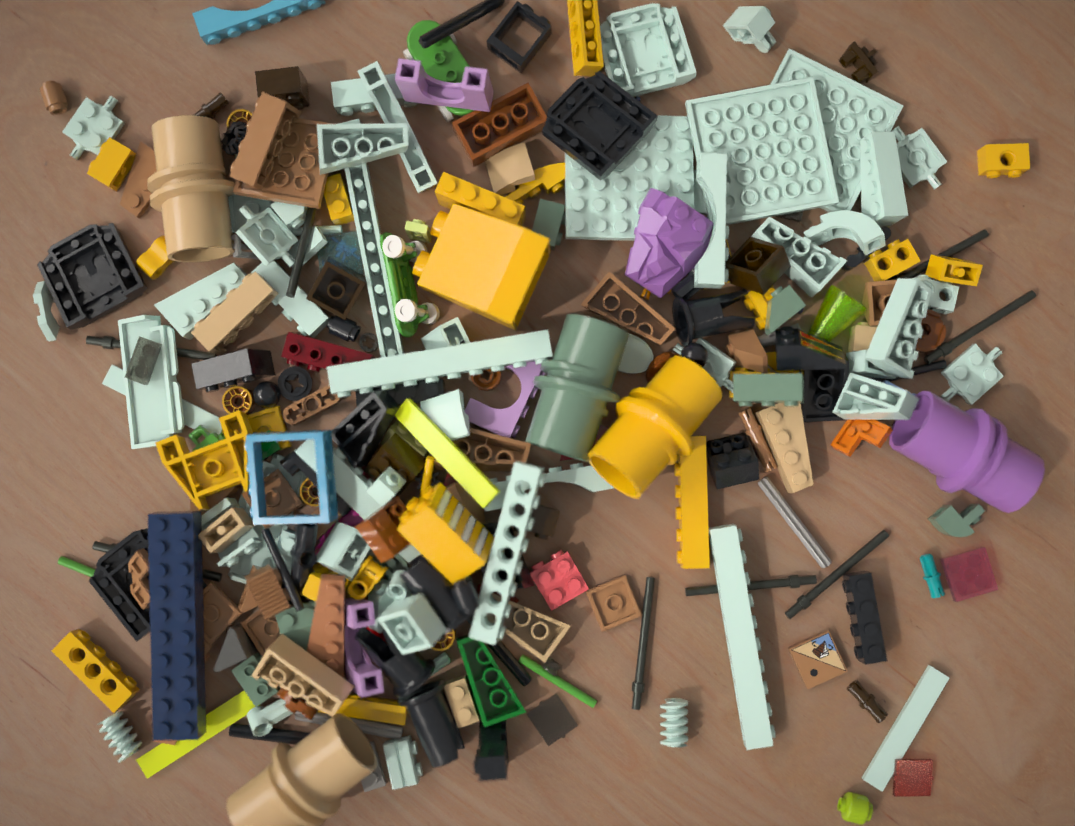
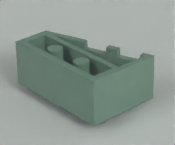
[733,373,804,407]

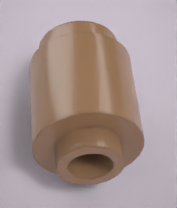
[39,80,68,115]

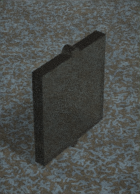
[527,693,578,746]

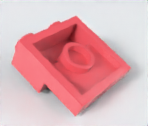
[530,550,589,611]

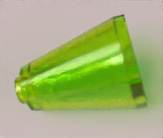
[808,285,867,342]

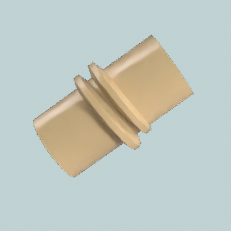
[147,116,235,262]
[227,713,377,826]

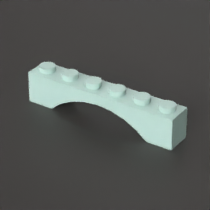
[357,61,438,193]
[694,153,730,289]
[484,463,614,511]

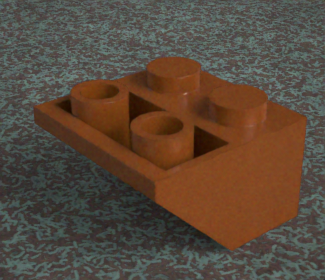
[355,496,410,563]

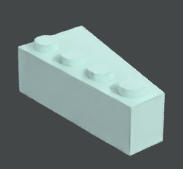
[317,123,409,175]
[860,132,908,228]
[751,217,847,297]
[154,263,247,340]
[864,278,932,379]

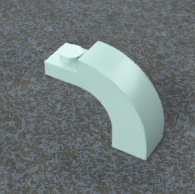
[804,210,886,256]

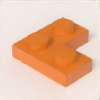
[830,420,893,457]

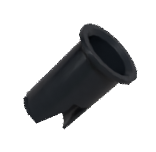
[672,289,755,346]
[399,554,475,636]
[355,624,436,698]
[398,679,465,768]

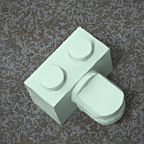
[723,6,776,53]

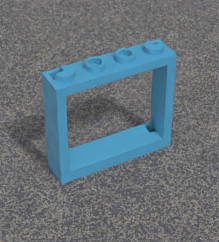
[245,430,338,525]

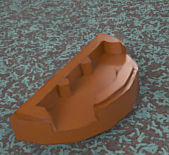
[646,351,681,383]

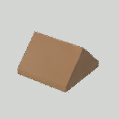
[861,280,897,326]

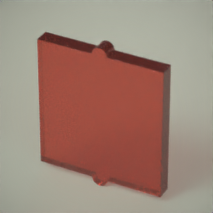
[892,759,934,797]

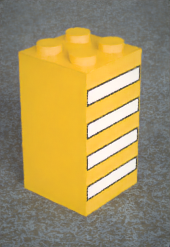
[397,482,495,585]

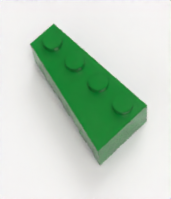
[455,634,526,727]

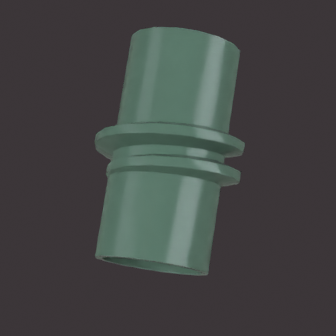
[525,314,629,462]

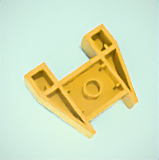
[155,410,253,511]

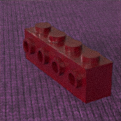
[281,332,375,372]

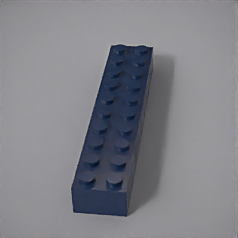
[148,511,206,740]

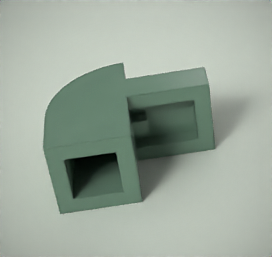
[928,504,985,537]

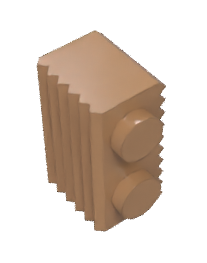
[244,565,291,620]

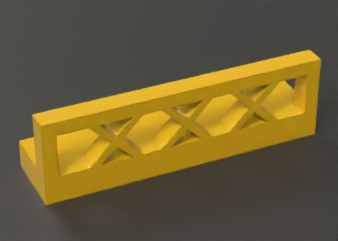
[318,693,408,725]

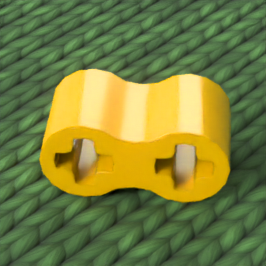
[136,235,174,280]

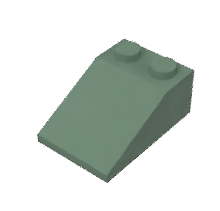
[275,600,316,651]

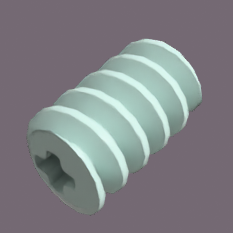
[660,698,688,747]
[96,711,142,763]

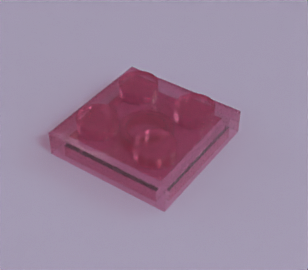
[940,547,998,602]

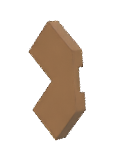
[128,548,150,610]

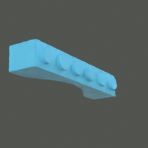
[192,0,325,45]

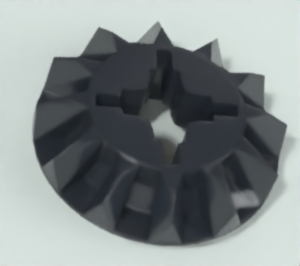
[221,121,247,155]
[278,366,313,401]

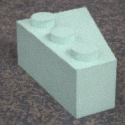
[832,372,919,420]

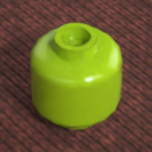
[837,792,873,825]

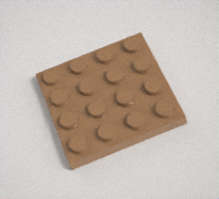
[233,111,331,209]

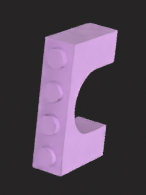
[395,59,494,112]
[464,361,545,438]
[345,598,384,697]

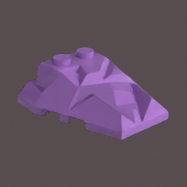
[625,188,714,298]

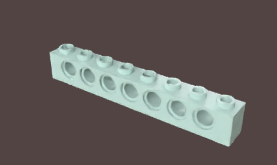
[469,461,546,645]

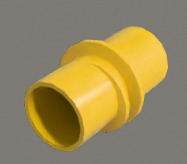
[588,356,723,499]

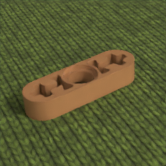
[283,385,342,425]

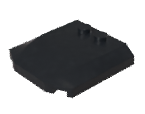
[542,71,658,181]
[37,223,147,330]
[89,528,207,642]

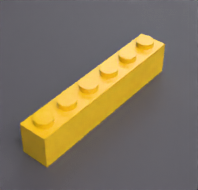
[674,436,710,569]

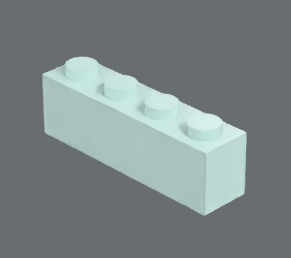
[331,73,418,116]
[251,260,330,338]

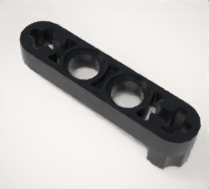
[279,448,352,517]

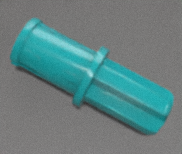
[920,554,945,598]

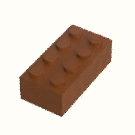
[452,83,547,167]

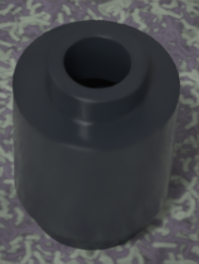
[327,315,361,342]
[450,578,480,614]

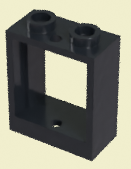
[487,1,552,73]

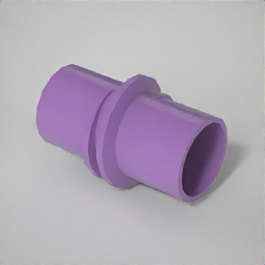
[889,391,1045,513]

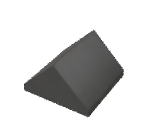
[213,623,258,672]

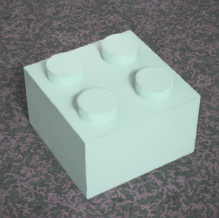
[377,593,446,655]

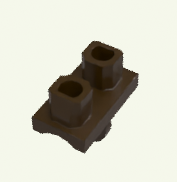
[839,41,878,83]

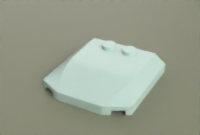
[600,3,697,97]

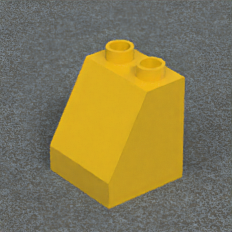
[412,203,551,331]

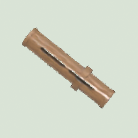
[738,408,778,472]

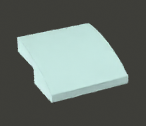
[420,389,470,441]

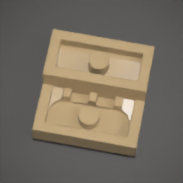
[485,142,535,195]

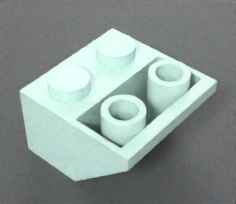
[421,317,470,350]
[316,521,371,581]

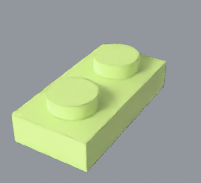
[405,219,432,243]

